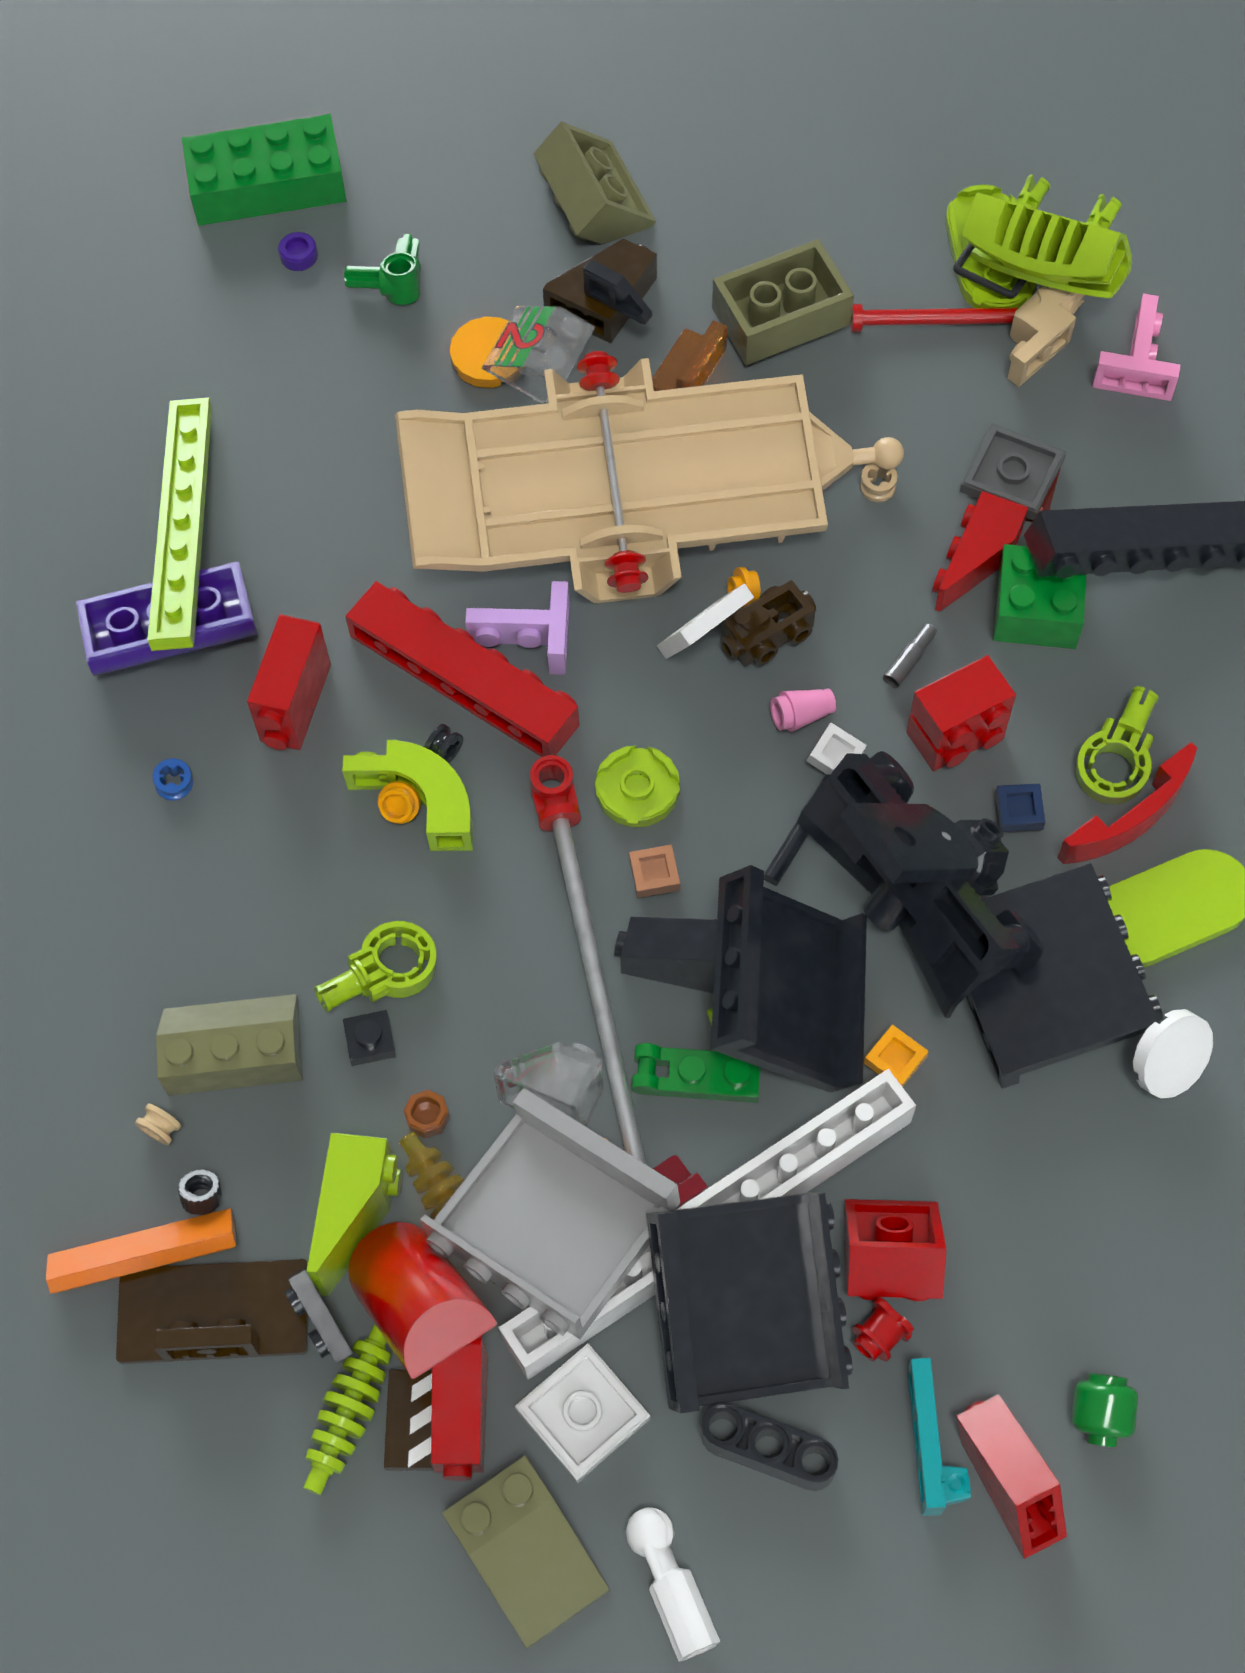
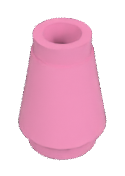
[770,688,836,732]

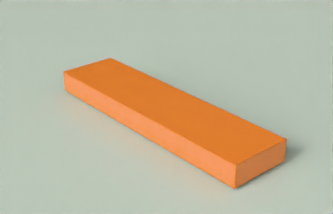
[46,1208,236,1294]

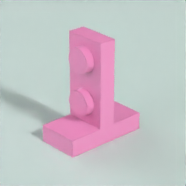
[1092,293,1180,401]

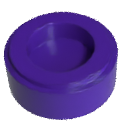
[278,232,318,271]

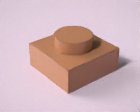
[629,844,680,898]

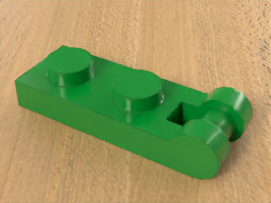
[631,1043,760,1103]

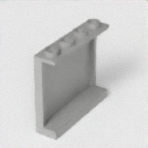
[421,1088,680,1339]

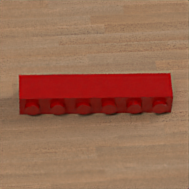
[345,581,580,757]

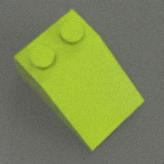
[307,1133,403,1296]

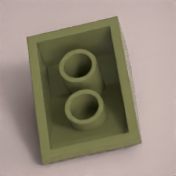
[442,1456,610,1649]

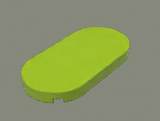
[945,184,1037,308]
[1108,849,1245,968]

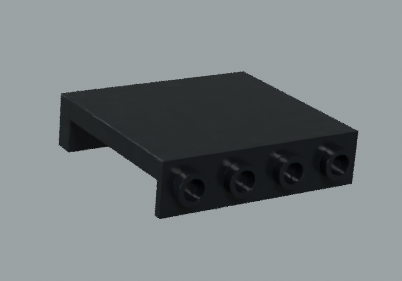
[966,863,1163,1089]
[710,865,867,1093]
[646,1192,853,1414]

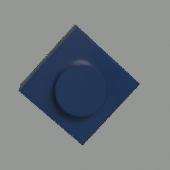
[995,784,1046,832]

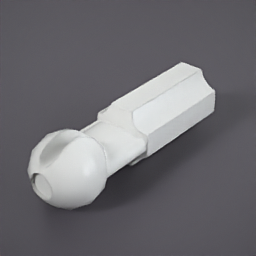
[625,1507,720,1661]

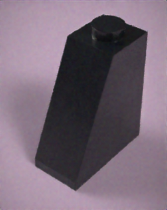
[614,917,717,993]

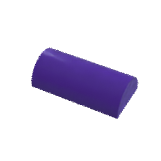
[76,561,258,676]

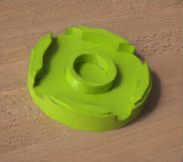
[595,745,680,828]

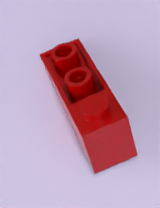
[932,491,1029,612]

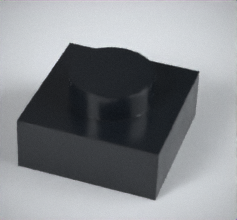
[343,1010,396,1066]

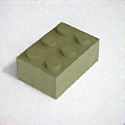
[712,239,854,365]

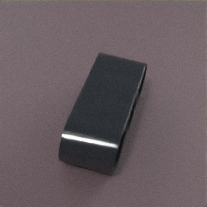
[701,1403,839,1491]

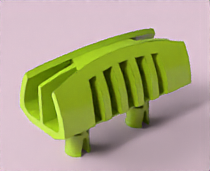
[962,174,1132,299]

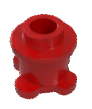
[852,1297,914,1362]

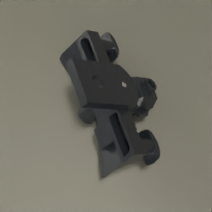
[797,751,1044,1018]

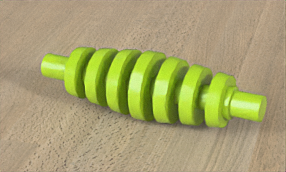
[303,1323,391,1496]

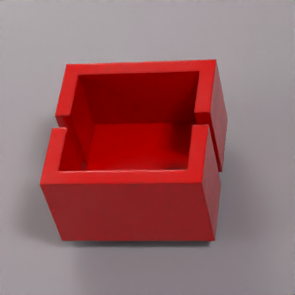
[906,655,1016,772]

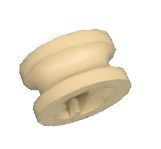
[860,463,898,502]
[134,1103,182,1146]

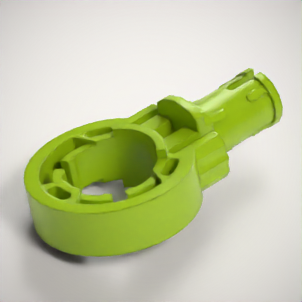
[1075,686,1159,805]
[314,921,436,1012]

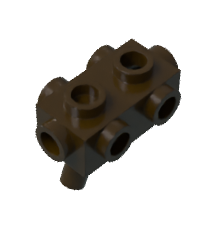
[720,580,816,667]

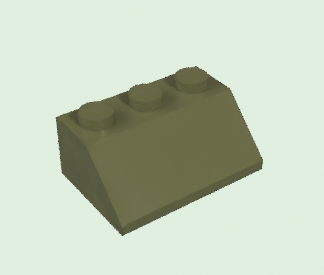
[533,121,656,245]
[156,994,303,1096]

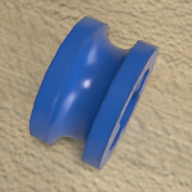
[152,758,193,801]

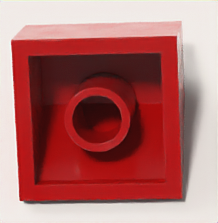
[844,1199,946,1301]

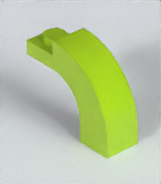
[342,740,474,851]

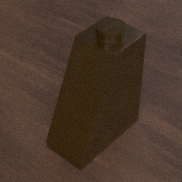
[543,239,657,343]

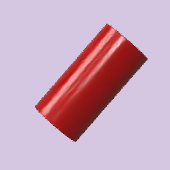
[348,1222,497,1379]

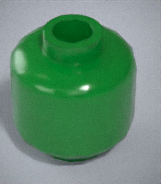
[1072,1373,1138,1447]

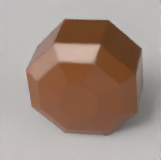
[403,1089,450,1139]

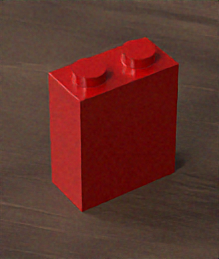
[247,614,331,750]

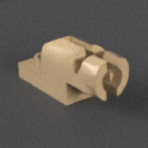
[1007,286,1085,387]

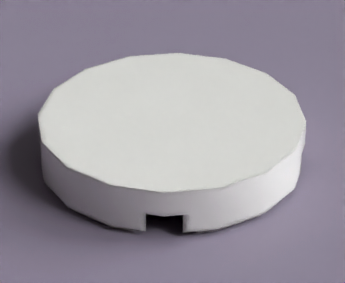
[1133,1009,1213,1099]

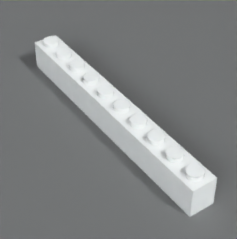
[499,1069,916,1380]

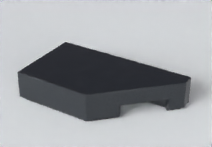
[583,259,652,325]

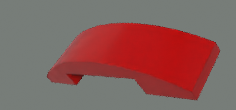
[1057,742,1197,864]

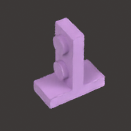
[465,581,570,675]

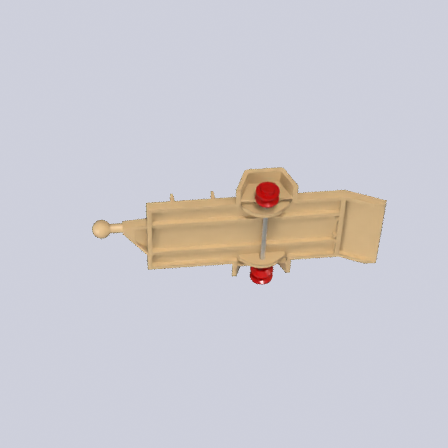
[395,351,904,603]

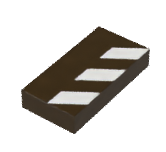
[384,1370,434,1471]

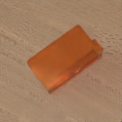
[652,320,727,391]

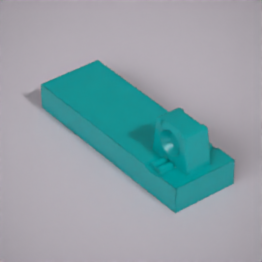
[907,1358,971,1516]

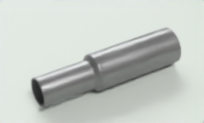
[883,623,937,688]

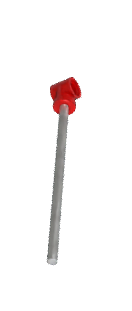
[530,755,647,1165]

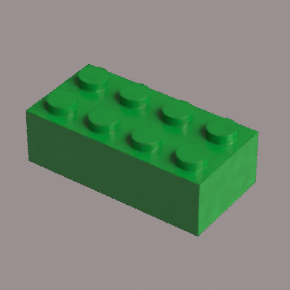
[181,113,347,226]

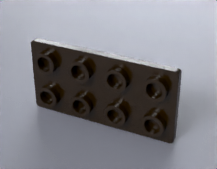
[116,1259,308,1364]

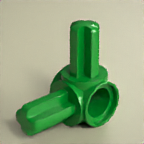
[344,233,421,305]

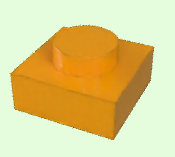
[864,1024,929,1087]

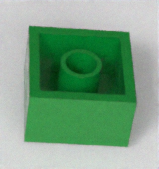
[993,544,1087,649]

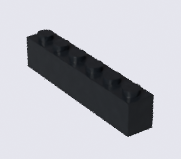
[1024,501,1245,578]

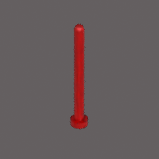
[850,304,1019,332]

